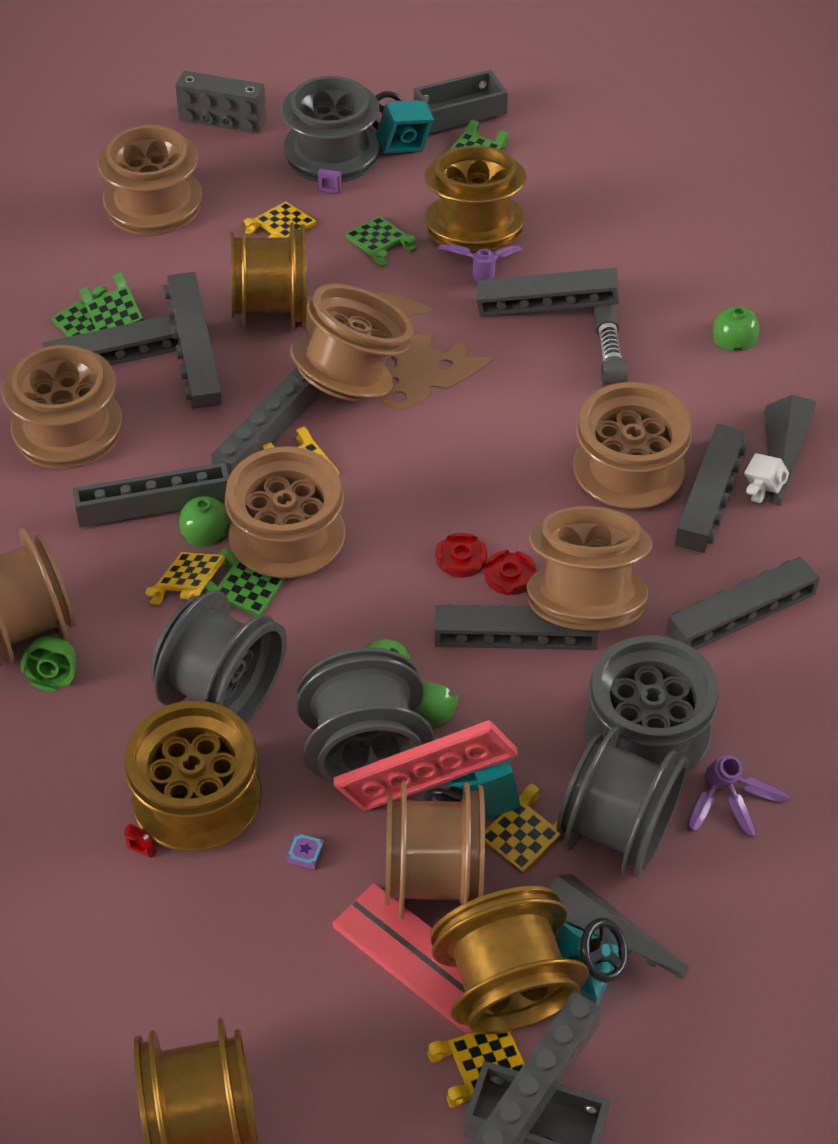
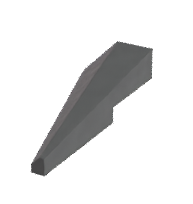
[765,395,816,506]
[548,874,689,979]

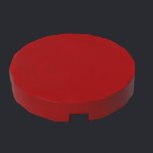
[436,532,488,578]
[484,550,536,595]

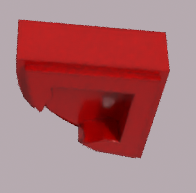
[124,823,157,858]

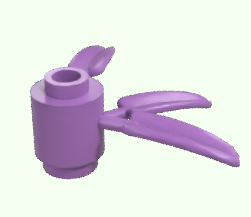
[437,244,522,284]
[688,755,789,837]

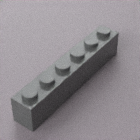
[476,267,619,316]
[163,272,221,409]
[43,315,179,366]
[211,367,319,476]
[675,424,748,553]
[72,462,229,527]
[666,556,820,650]
[435,604,599,650]
[471,991,602,1144]

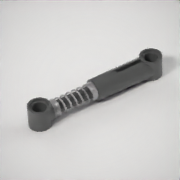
[593,305,628,384]

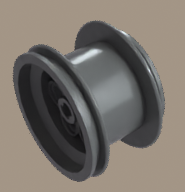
[281,76,380,183]
[150,590,287,724]
[585,635,719,772]
[296,648,434,784]
[556,726,689,879]

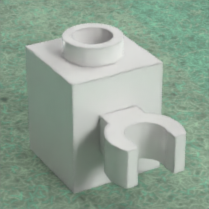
[744,453,789,503]

